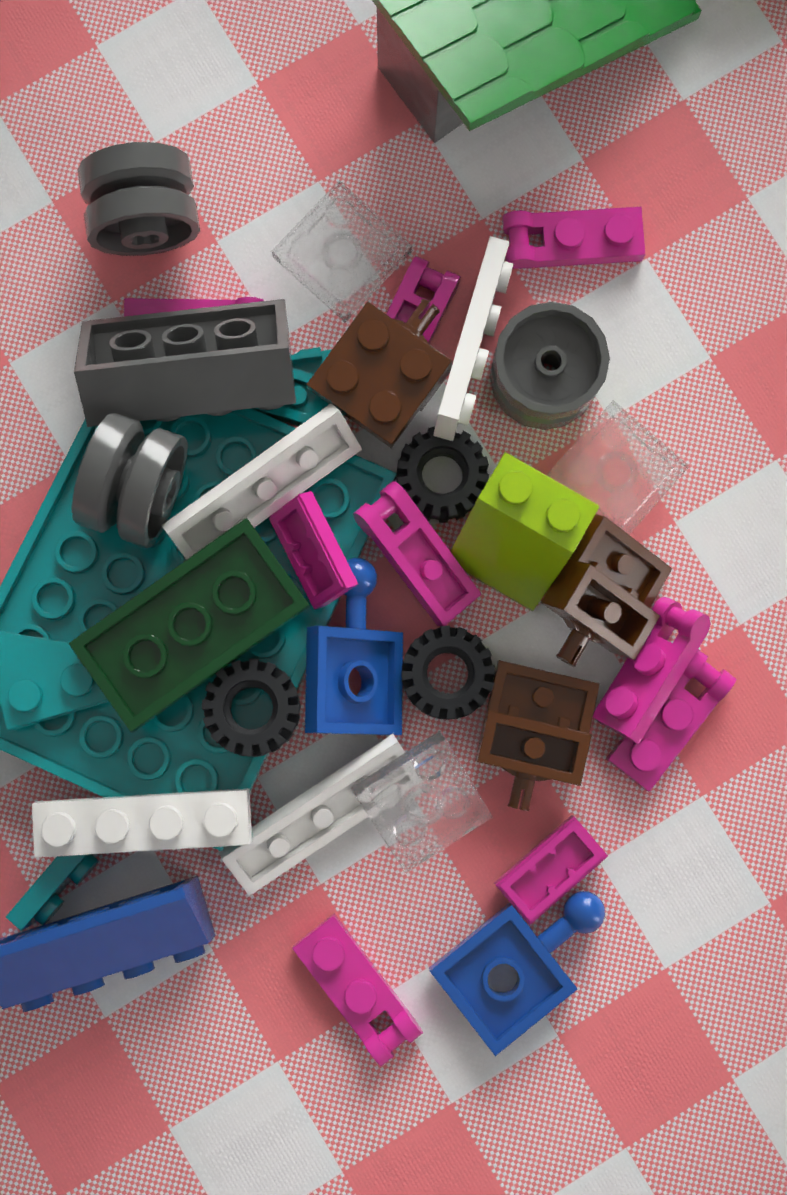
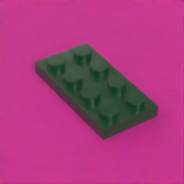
[68,518,310,732]

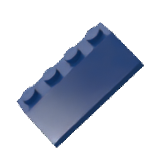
[0,876,216,1012]

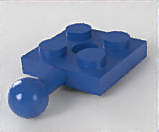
[305,558,403,735]
[429,891,605,1056]

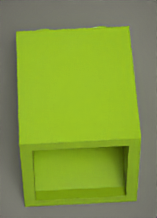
[450,452,600,612]

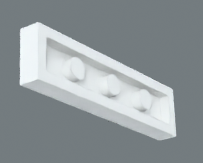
[433,236,514,441]
[161,404,362,560]
[219,733,423,896]
[32,788,252,858]

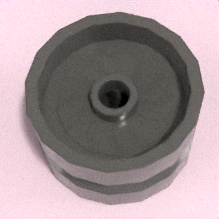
[77,142,200,256]
[490,302,610,430]
[72,413,188,549]

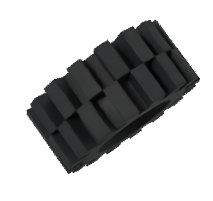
[397,426,489,523]
[401,626,495,720]
[202,658,301,757]

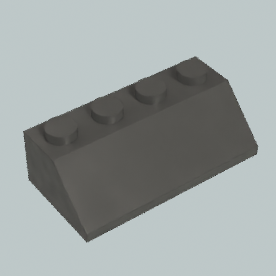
[74,299,296,427]

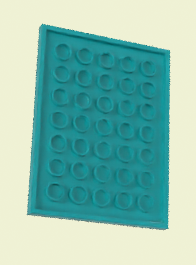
[0,408,397,851]

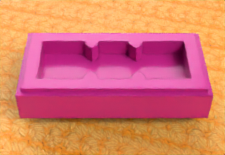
[269,491,358,610]
[494,815,608,925]

